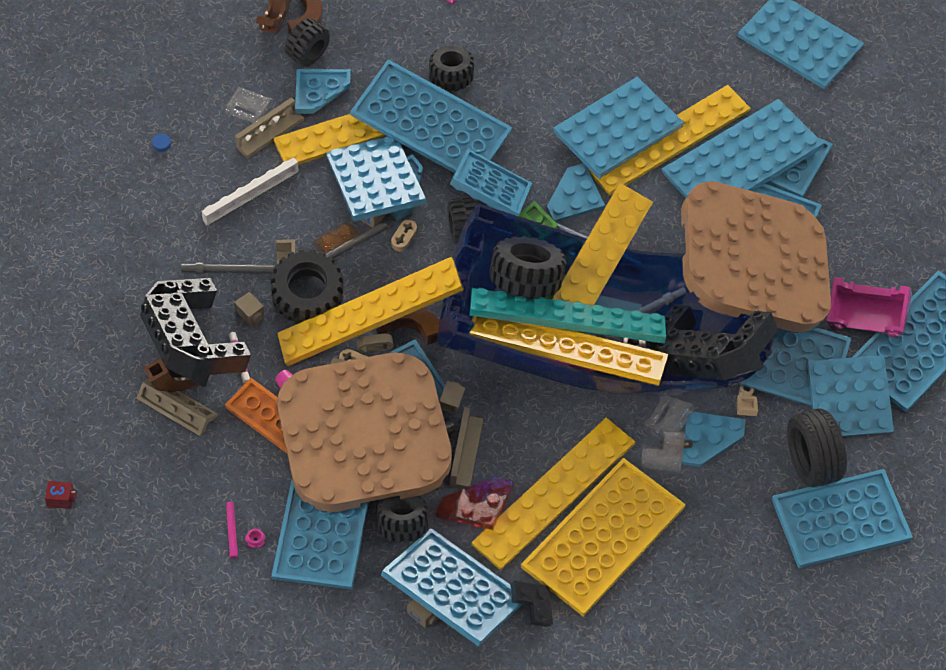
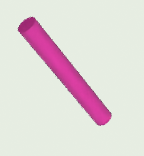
[226,502,238,559]

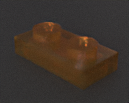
[316,222,357,253]

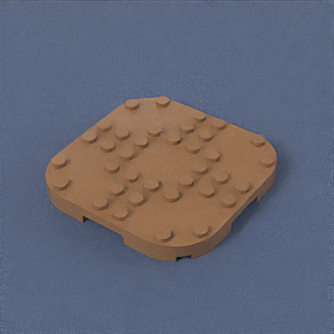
[681,181,831,332]
[277,353,452,512]

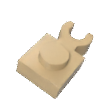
[737,385,758,416]

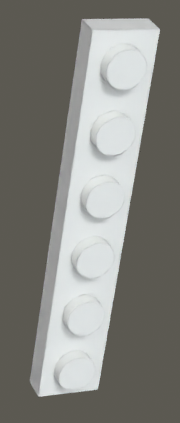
[202,157,298,225]

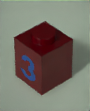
[45,481,77,509]

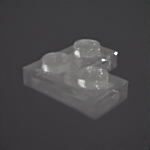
[641,430,685,472]

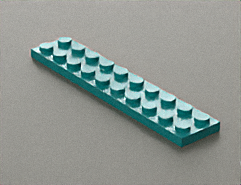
[470,288,666,343]

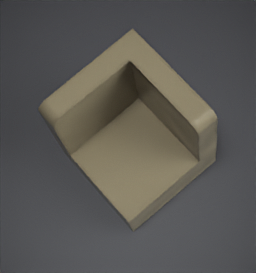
[276,239,296,265]

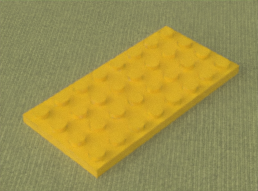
[521,458,686,617]

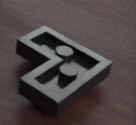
[510,580,553,627]

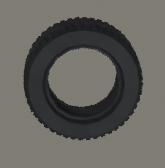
[787,408,847,488]

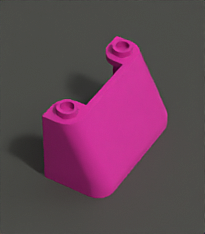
[826,277,912,338]

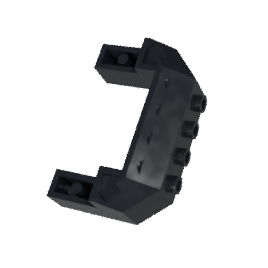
[140,278,251,387]
[646,304,778,381]

